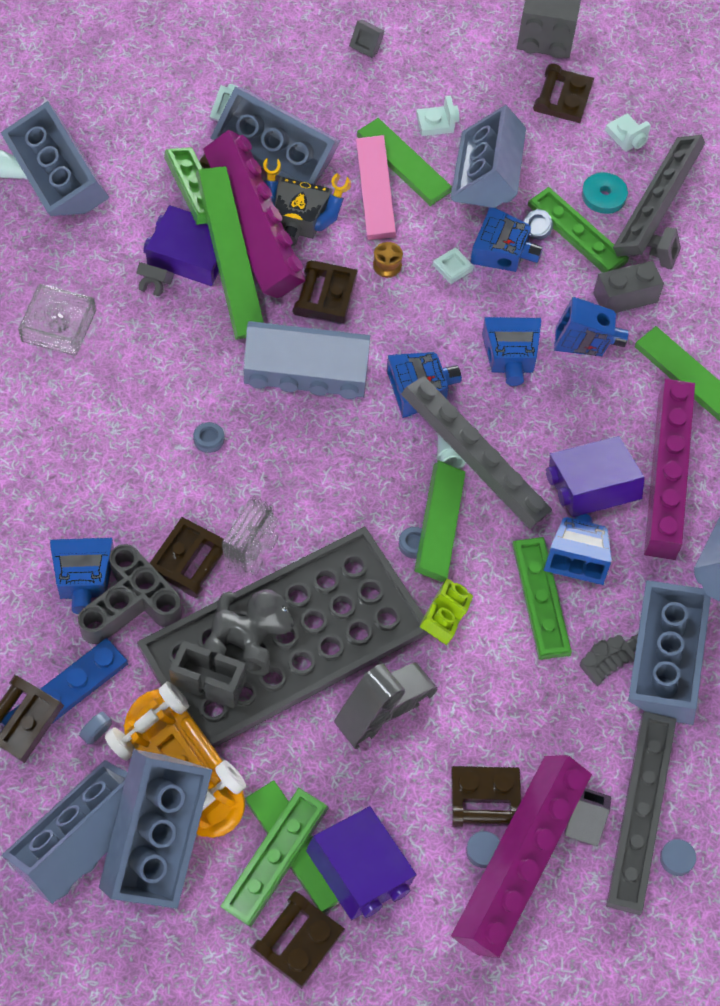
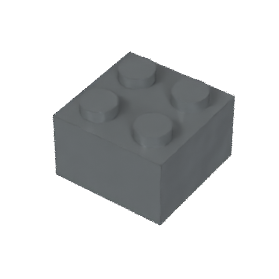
[517,0,581,58]

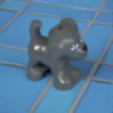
[203,589,294,675]

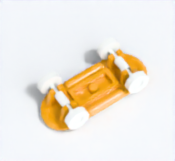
[105,681,246,838]

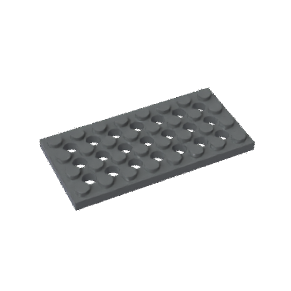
[137,526,429,748]

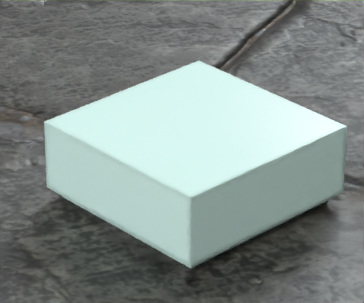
[433,247,474,284]

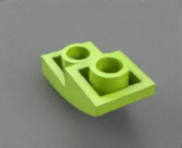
[420,578,473,645]

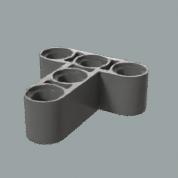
[78,544,182,644]
[334,662,437,749]

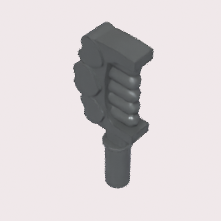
[580,634,638,686]

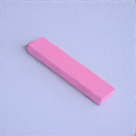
[356,135,396,240]

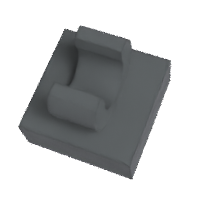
[349,20,385,58]
[647,227,681,269]
[136,262,174,296]

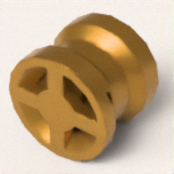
[373,242,403,278]

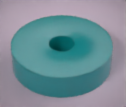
[582,172,628,214]

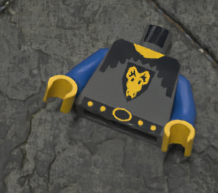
[263,158,351,246]

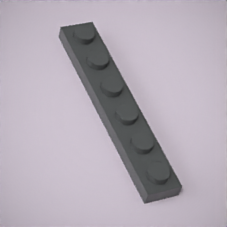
[613,134,705,256]
[401,376,552,529]
[606,711,677,915]

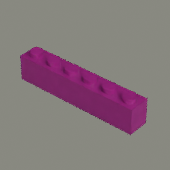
[203,130,306,298]
[644,379,695,560]
[451,755,592,958]

